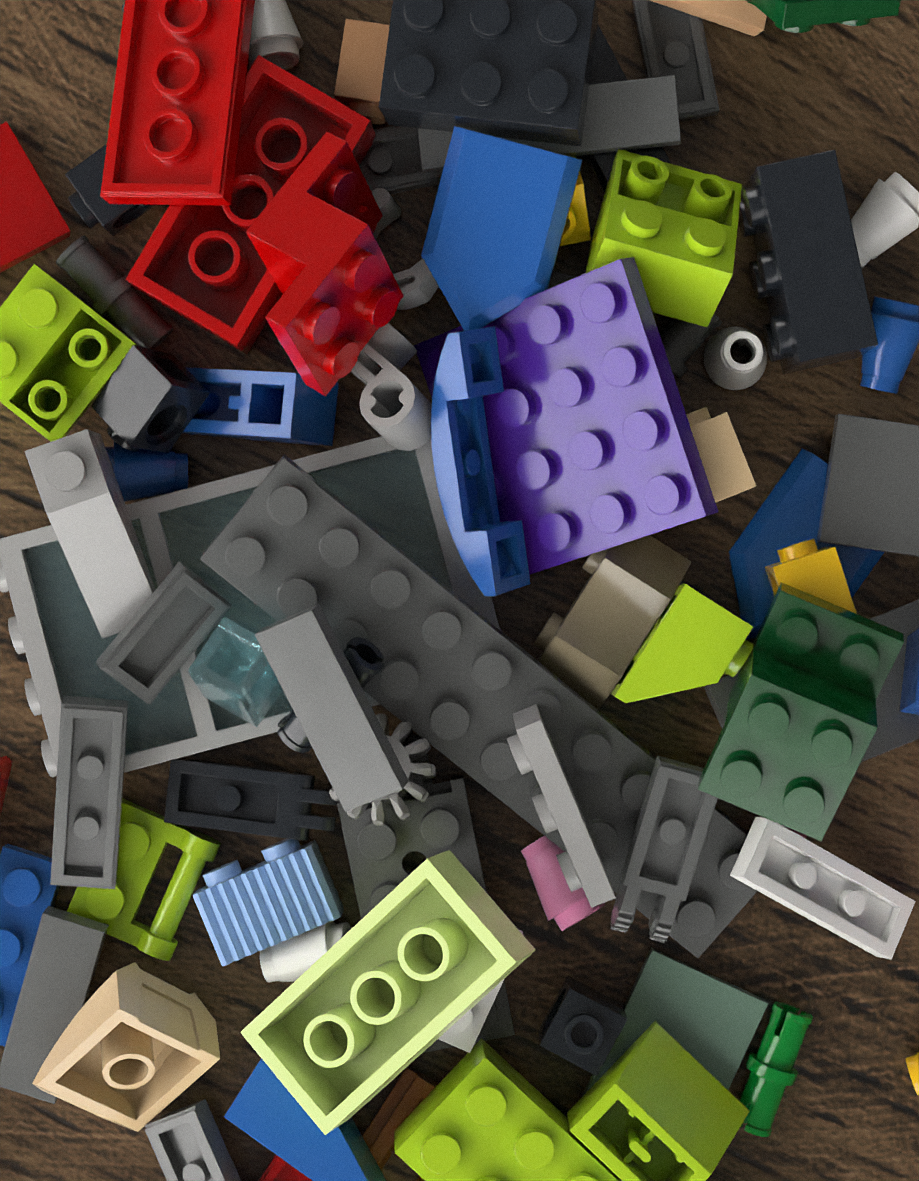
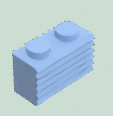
[193,839,344,966]

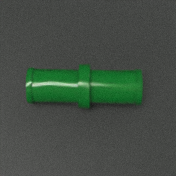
[740,1001,813,1137]

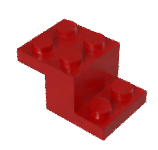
[246,132,404,396]

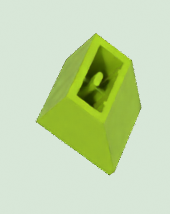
[585,149,742,327]
[0,264,138,442]
[567,1020,750,1181]

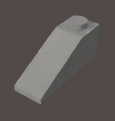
[25,429,155,639]

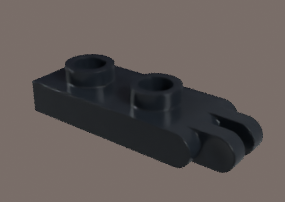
[164,758,338,840]

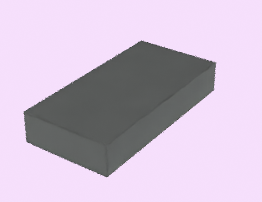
[96,561,233,705]

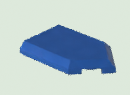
[421,126,583,331]
[728,448,884,640]

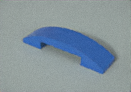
[431,326,531,596]

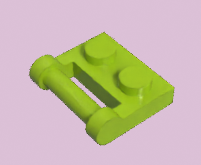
[67,798,221,961]

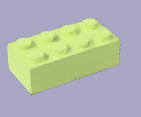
[240,850,536,1135]

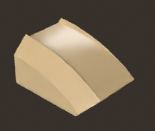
[32,962,220,1132]

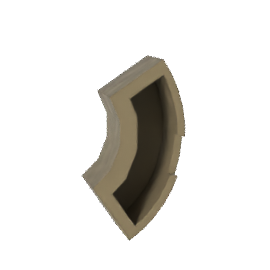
[533,535,691,709]

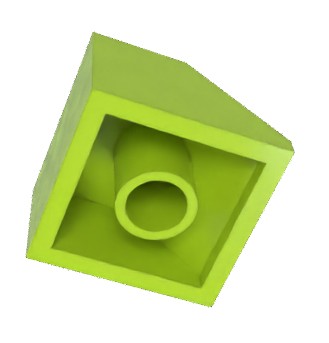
[611,584,754,704]

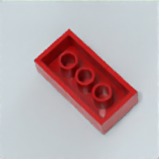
[125,55,376,354]

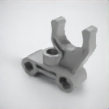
[278,188,439,451]

